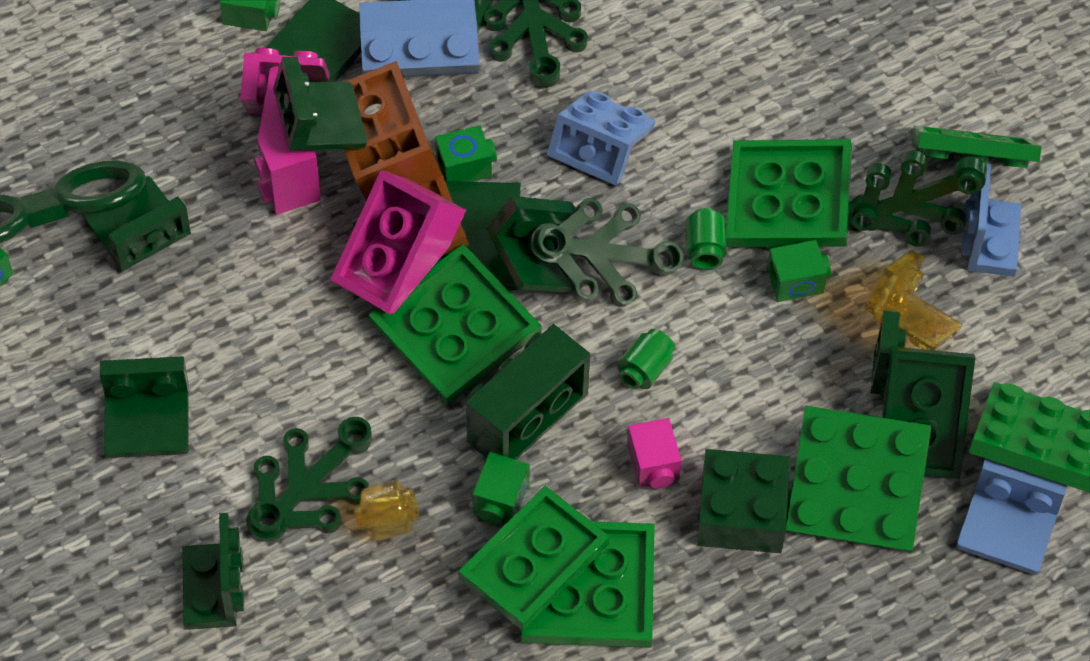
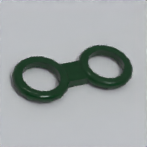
[0,160,146,243]

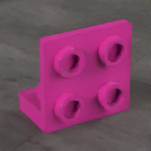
[240,48,330,115]

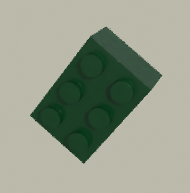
[466,323,590,460]

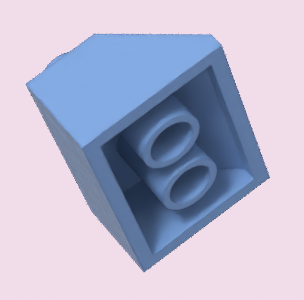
[359,0,479,77]

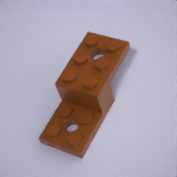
[344,61,469,256]

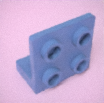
[547,92,656,185]
[961,164,1021,277]
[957,458,1067,575]

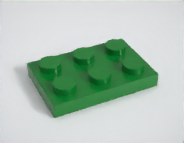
[458,485,610,631]

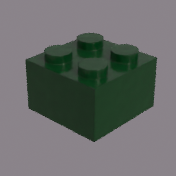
[697,449,790,554]

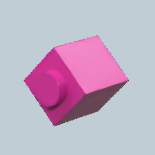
[627,418,682,489]

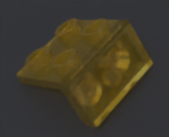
[864,250,962,350]

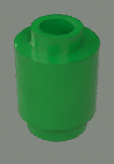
[685,208,727,270]
[617,329,675,389]

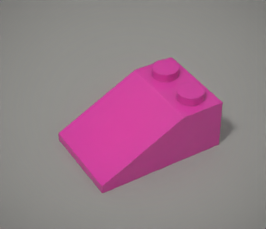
[254,66,321,215]
[330,170,466,314]

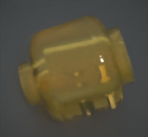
[354,480,420,541]

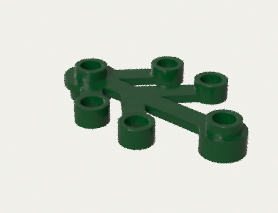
[484,0,588,88]
[848,150,988,247]
[530,198,684,307]
[246,417,372,541]

